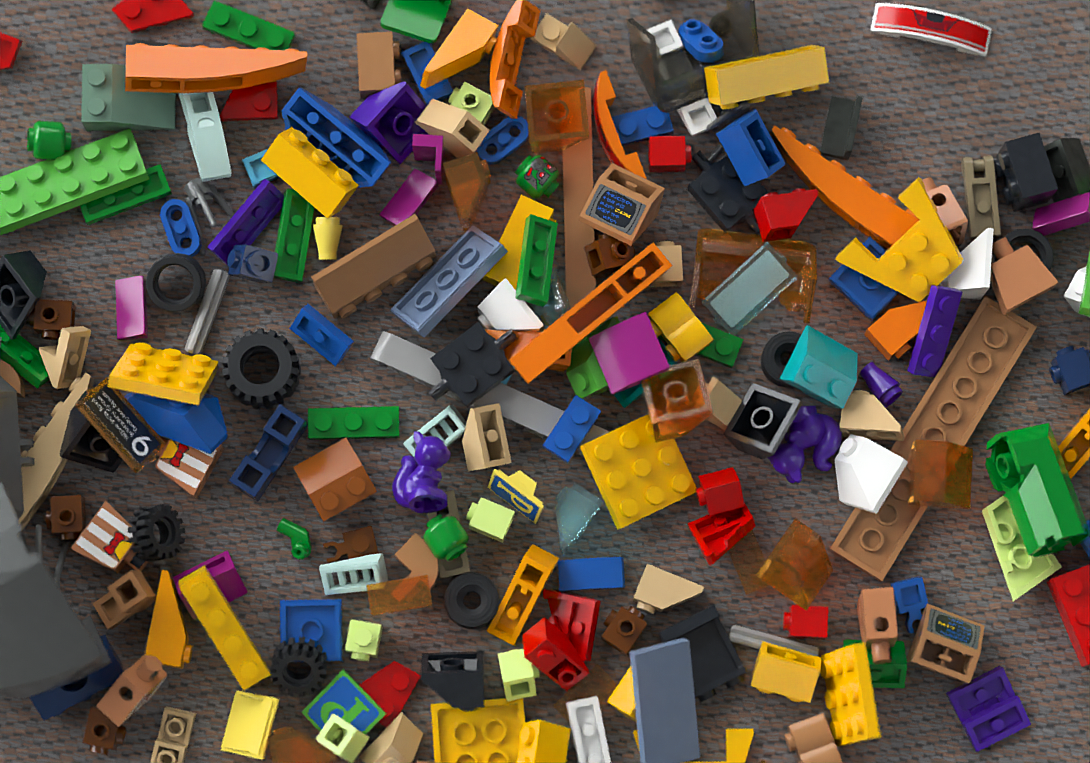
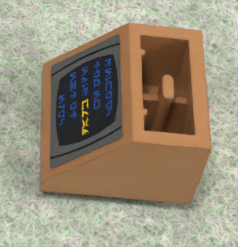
[579,163,665,246]
[907,604,985,683]

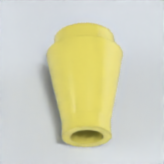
[313,217,343,260]

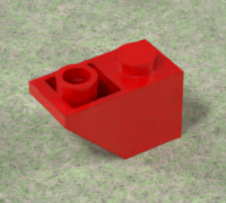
[754,188,819,242]
[522,617,589,691]

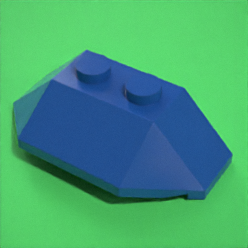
[281,87,392,188]
[121,392,228,454]

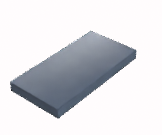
[390,225,508,338]
[630,638,700,763]

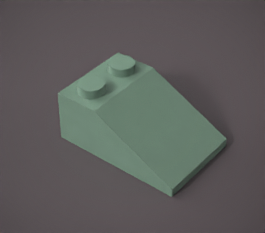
[81,64,176,131]

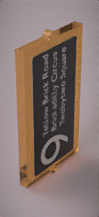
[75,377,167,473]

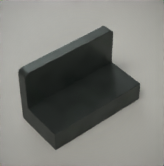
[820,95,863,160]
[1044,138,1090,203]

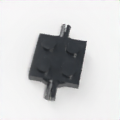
[686,151,769,235]
[428,322,518,408]

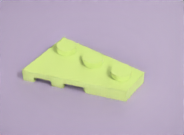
[982,496,1062,601]

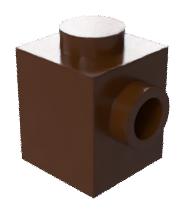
[584,234,635,276]
[29,299,76,340]
[46,495,86,541]
[601,606,647,656]
[82,707,127,755]

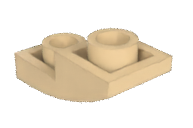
[150,706,196,763]

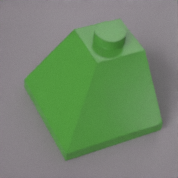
[566,316,620,399]

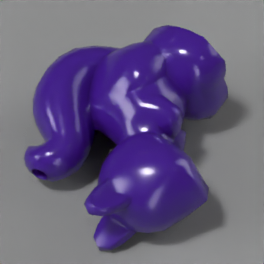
[767,406,842,483]
[392,431,451,513]

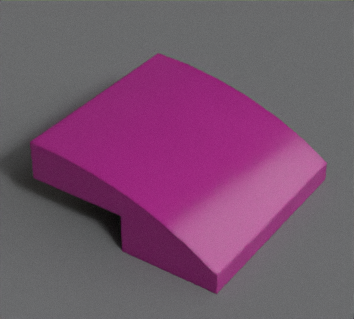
[589,312,670,395]

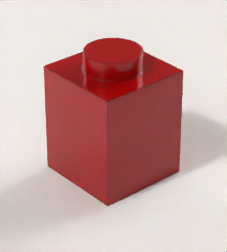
[648,136,691,172]
[695,467,745,516]
[783,605,828,640]

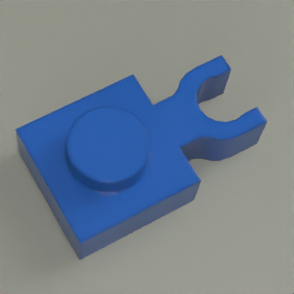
[890,576,928,634]

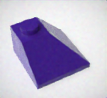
[349,81,428,164]

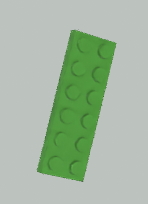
[0,128,149,236]

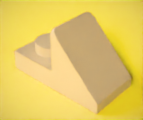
[531,13,596,70]
[39,326,91,389]

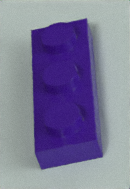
[207,179,284,266]
[907,285,963,377]

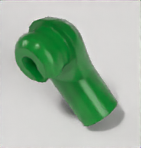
[277,518,312,560]

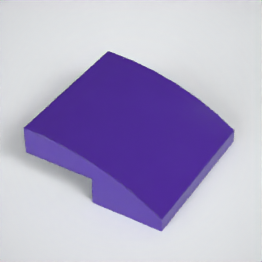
[946,666,1031,752]

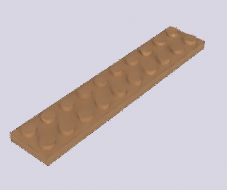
[829,296,1037,582]

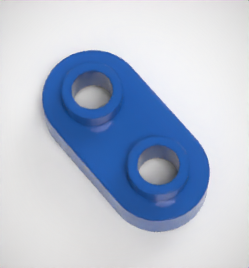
[678,20,724,62]
[477,116,530,165]
[160,199,202,257]

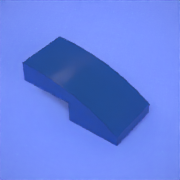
[558,557,625,592]

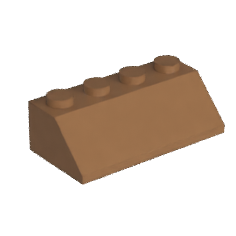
[311,214,436,318]

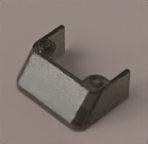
[627,0,759,113]

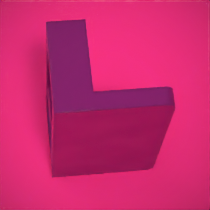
[412,134,445,185]
[172,550,247,619]

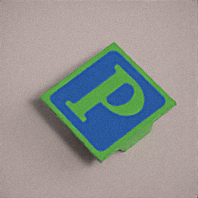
[301,669,386,735]

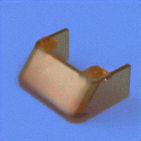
[689,228,817,323]

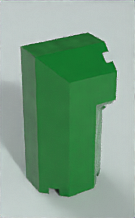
[985,423,1090,558]

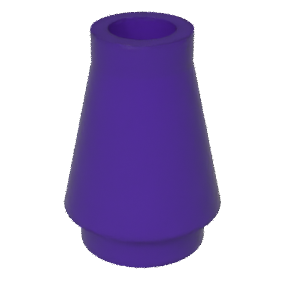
[859,362,903,407]

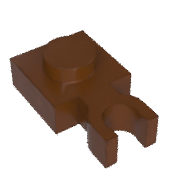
[323,526,379,564]

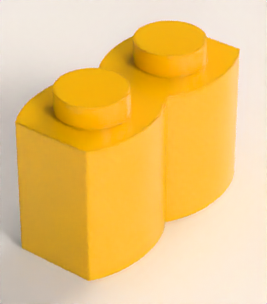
[647,292,714,364]

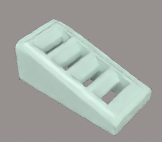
[403,405,467,457]
[319,553,388,595]

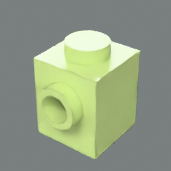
[448,82,495,125]
[466,497,515,543]
[345,620,383,662]
[498,649,540,701]
[316,714,370,763]

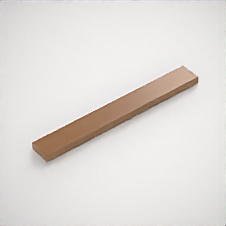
[561,87,596,312]

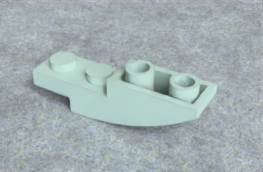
[178,92,231,182]

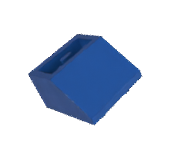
[716,108,786,186]

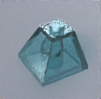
[555,483,604,556]

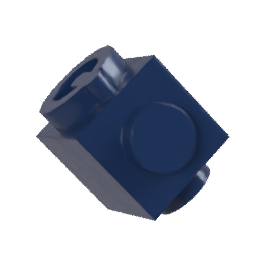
[227,244,278,283]
[1049,346,1090,395]

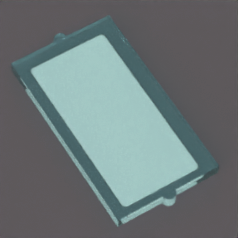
[702,242,798,336]

